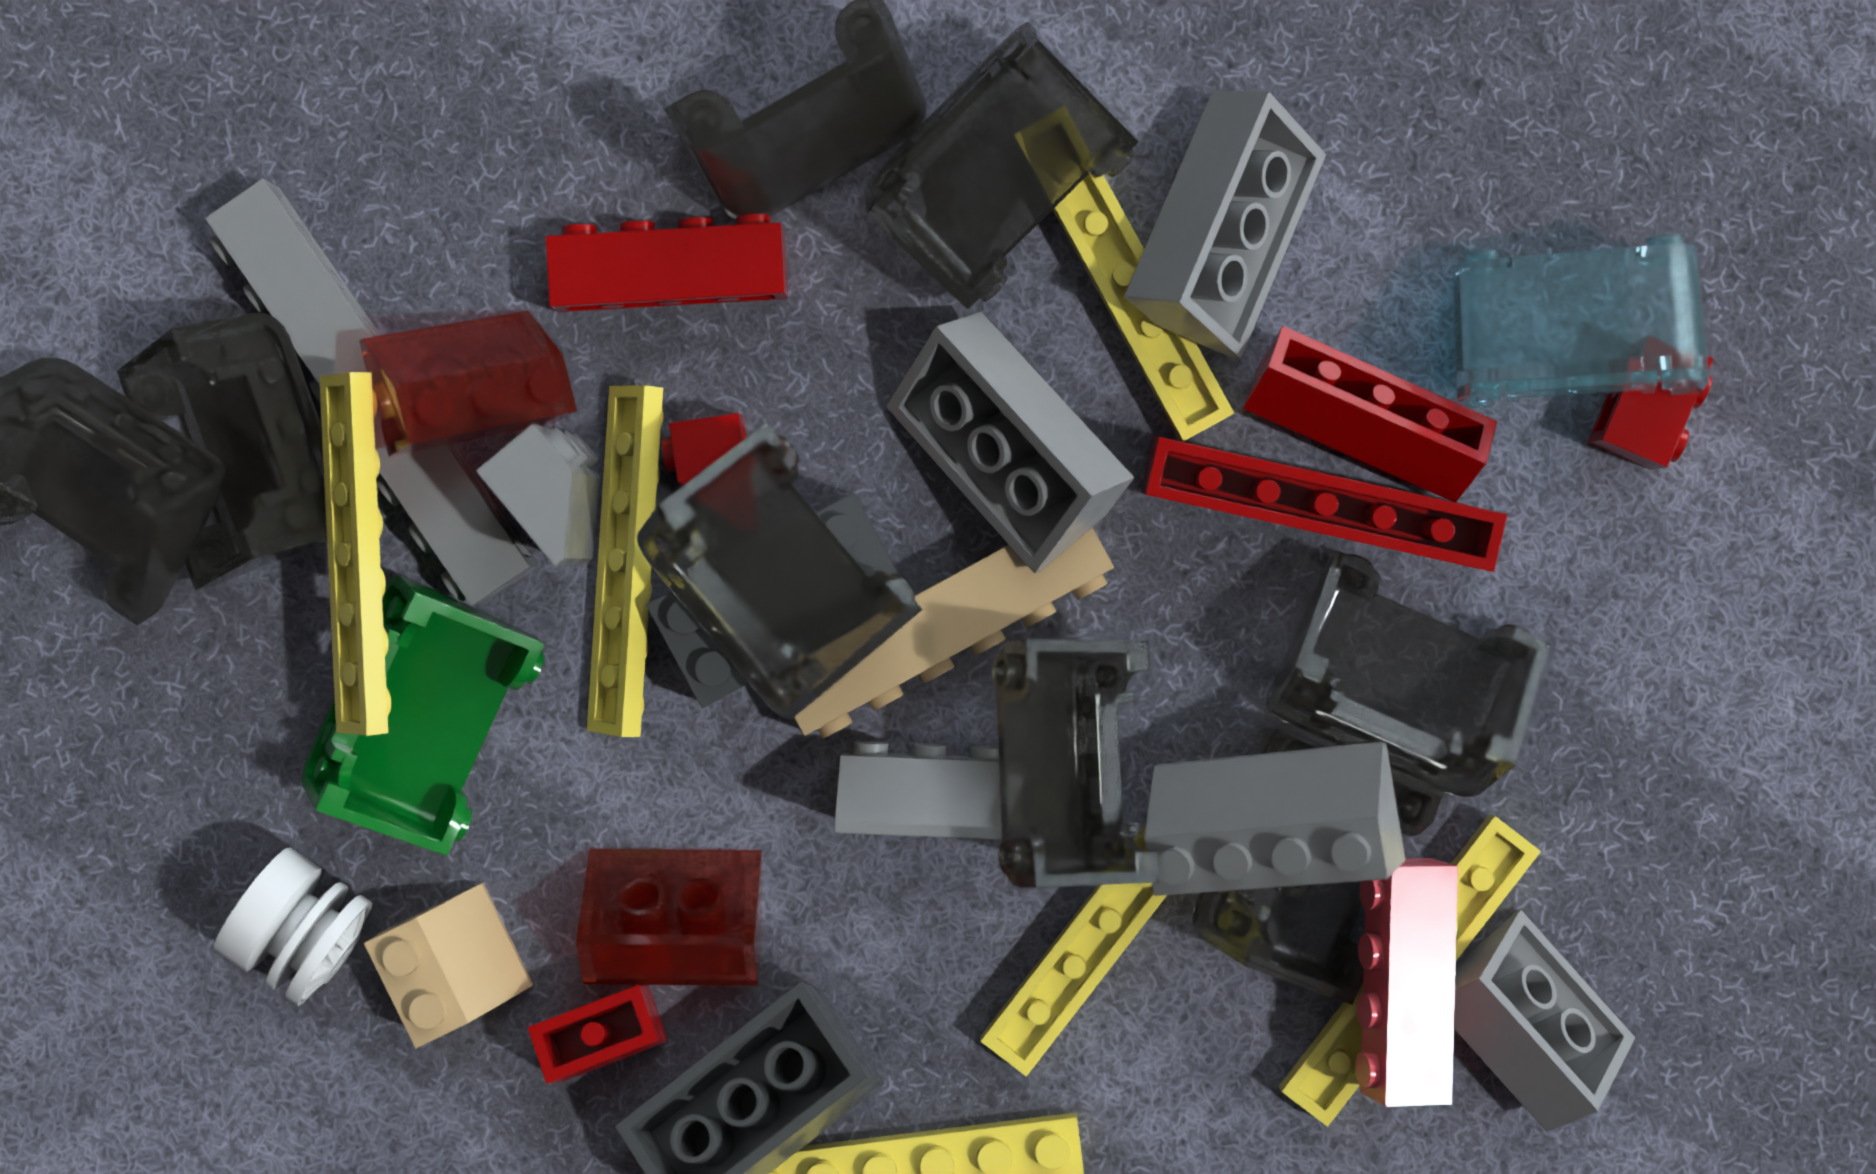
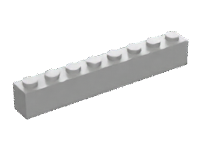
[205,178,539,606]

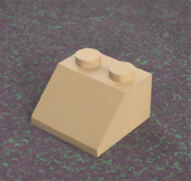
[364,882,533,1049]

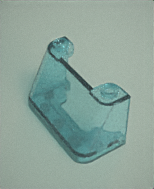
[1452,234,1709,409]

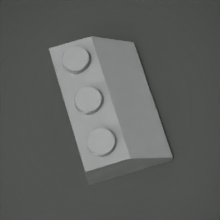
[476,423,601,566]
[835,741,1016,840]
[1454,909,1635,1132]

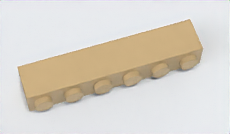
[771,527,1115,739]

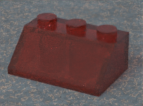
[359,310,577,457]
[576,849,762,986]

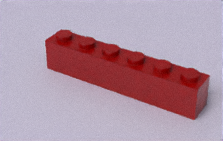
[1141,437,1508,572]

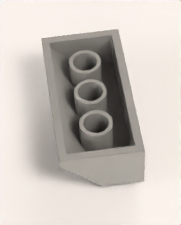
[1124,90,1326,359]
[886,312,1134,573]
[1144,741,1406,896]

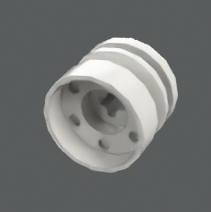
[214,847,373,1006]

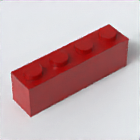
[546,214,789,313]
[1243,326,1497,503]

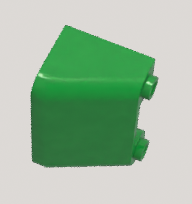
[301,575,544,856]

